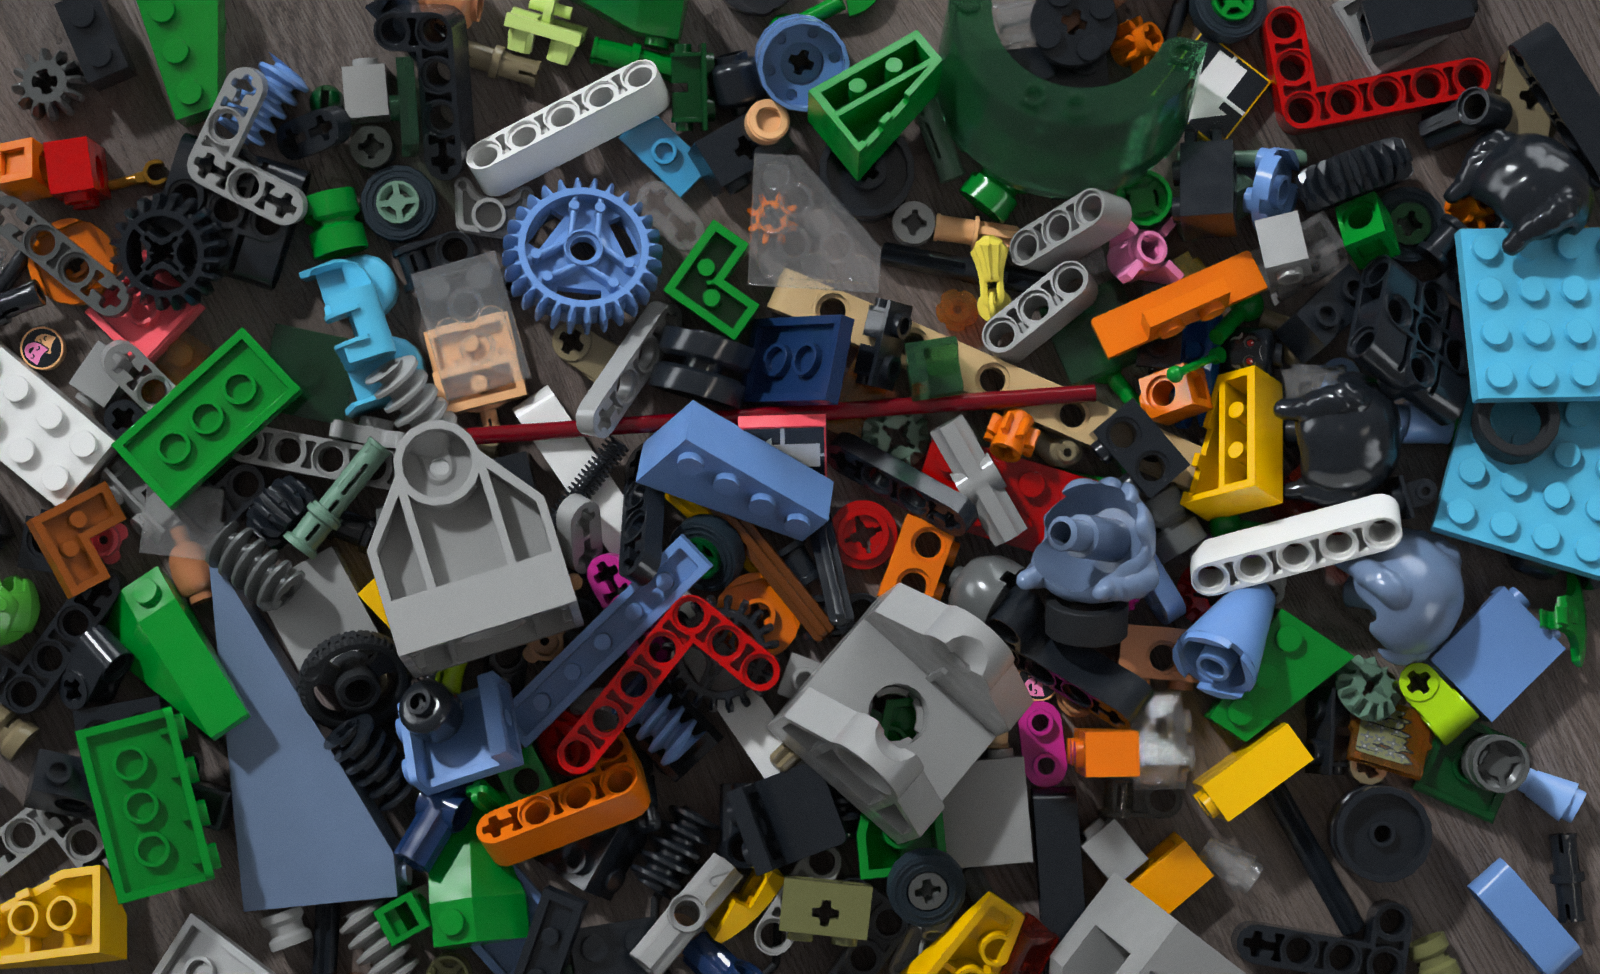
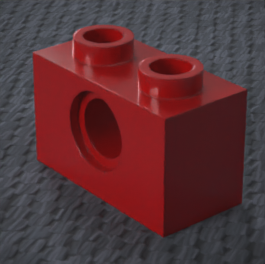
[43,136,112,211]

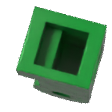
[373,884,431,947]

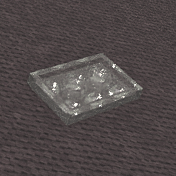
[411,250,532,402]

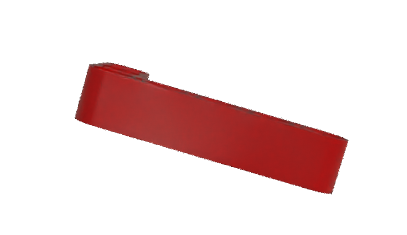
[1259,6,1491,135]
[557,595,780,774]

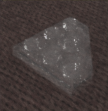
[748,153,882,293]

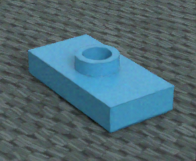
[619,116,702,199]

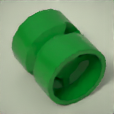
[958,142,1039,224]
[1113,170,1172,230]
[304,187,369,260]

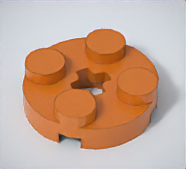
[28,218,118,306]
[716,572,800,660]

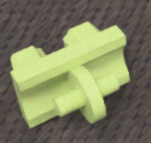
[504,0,588,66]

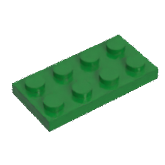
[111,327,303,511]

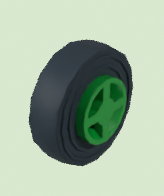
[1189,0,1267,44]

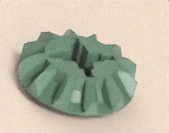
[861,414,931,467]
[1335,654,1401,722]

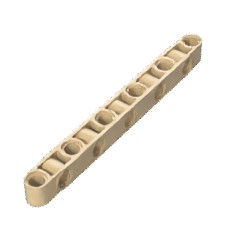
[767,268,1202,492]

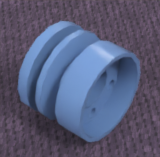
[754,14,850,112]

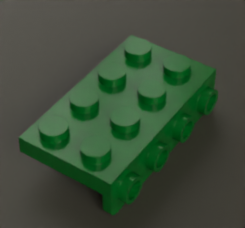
[75,706,222,904]

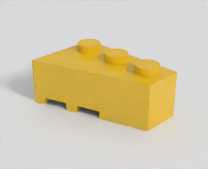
[1180,365,1283,522]

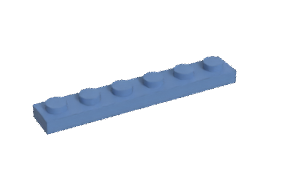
[513,534,714,748]

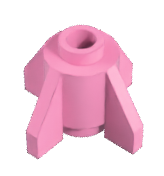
[1107,216,1185,285]

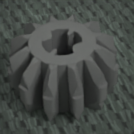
[11,48,87,122]

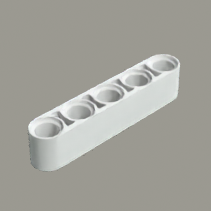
[465,59,671,196]
[1190,494,1403,596]

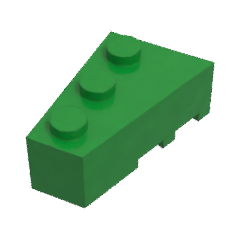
[136,0,227,128]
[808,30,943,182]
[1203,608,1355,742]

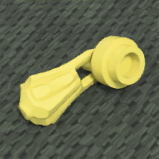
[970,235,1012,322]

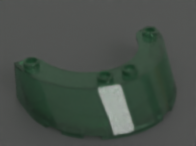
[935,0,1208,199]

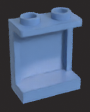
[1424,586,1566,722]
[395,671,524,796]

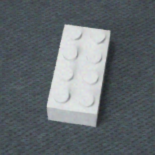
[0,341,118,506]

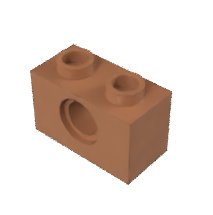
[1115,624,1199,691]

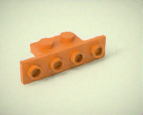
[1091,251,1268,360]

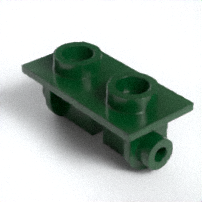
[670,43,715,131]

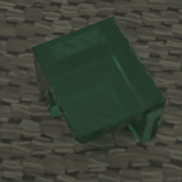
[905,336,964,402]

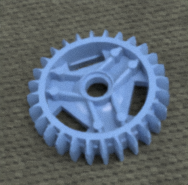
[502,177,663,335]

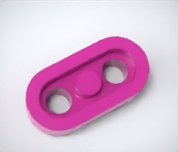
[1017,701,1067,788]

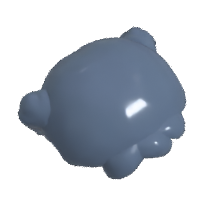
[1016,476,1159,604]
[1334,527,1464,666]

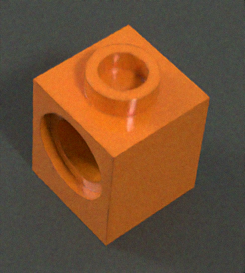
[0,137,54,202]
[1138,362,1213,426]

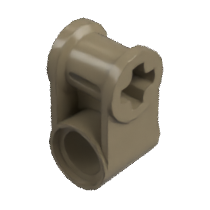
[552,323,620,388]

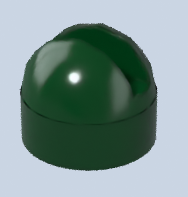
[309,85,345,111]

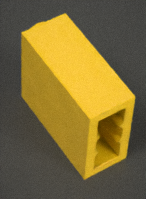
[1192,721,1314,822]

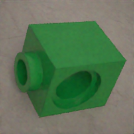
[1334,191,1401,270]
[497,743,557,803]

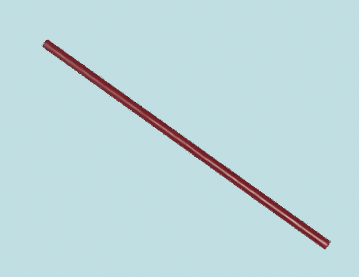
[463,384,1096,445]

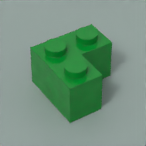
[663,219,760,342]

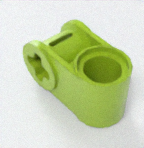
[1399,662,1479,746]

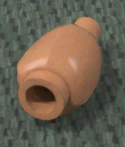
[169,525,212,606]

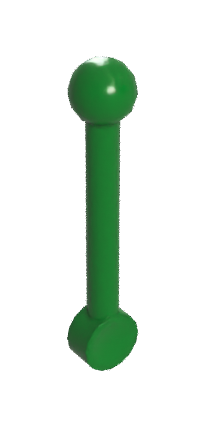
[1167,346,1227,383]

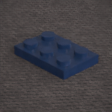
[741,314,855,407]

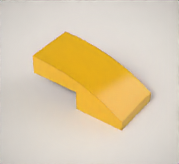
[704,868,784,944]

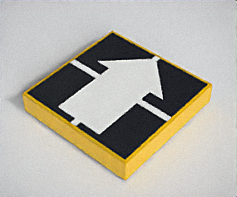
[1149,33,1271,141]

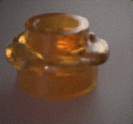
[936,289,979,332]

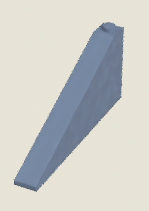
[209,566,412,912]

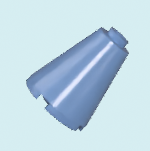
[1172,583,1276,700]

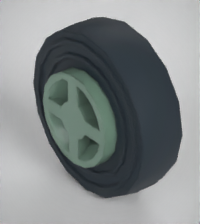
[360,165,439,243]

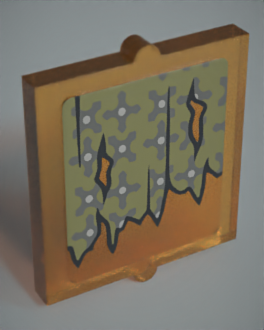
[1346,694,1432,781]

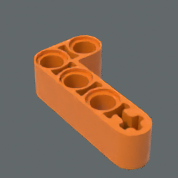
[476,729,651,867]

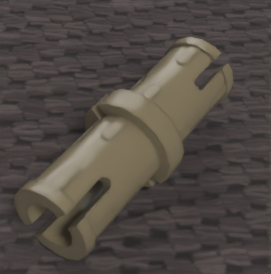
[468,40,542,88]

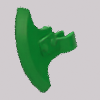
[1539,572,1587,668]

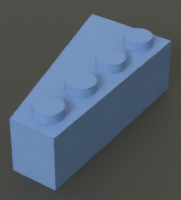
[636,400,834,541]

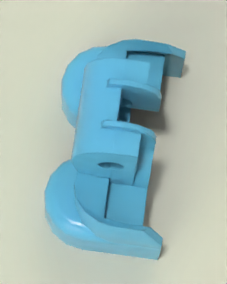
[299,254,427,419]

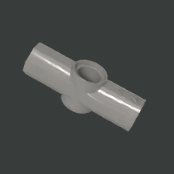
[930,414,1028,547]
[629,853,743,974]

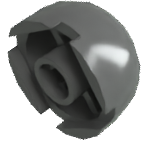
[947,554,1026,625]

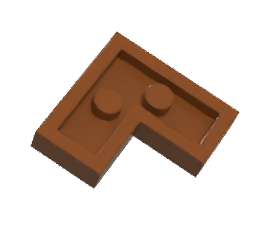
[25,481,126,600]

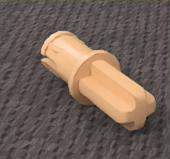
[933,213,1020,250]

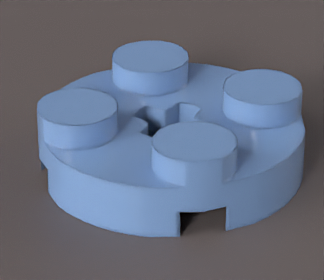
[1243,147,1300,230]

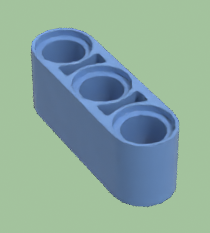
[1466,857,1583,974]

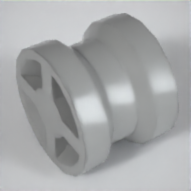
[891,201,935,247]
[260,906,313,952]

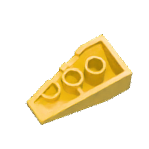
[0,865,127,969]
[899,891,1025,974]

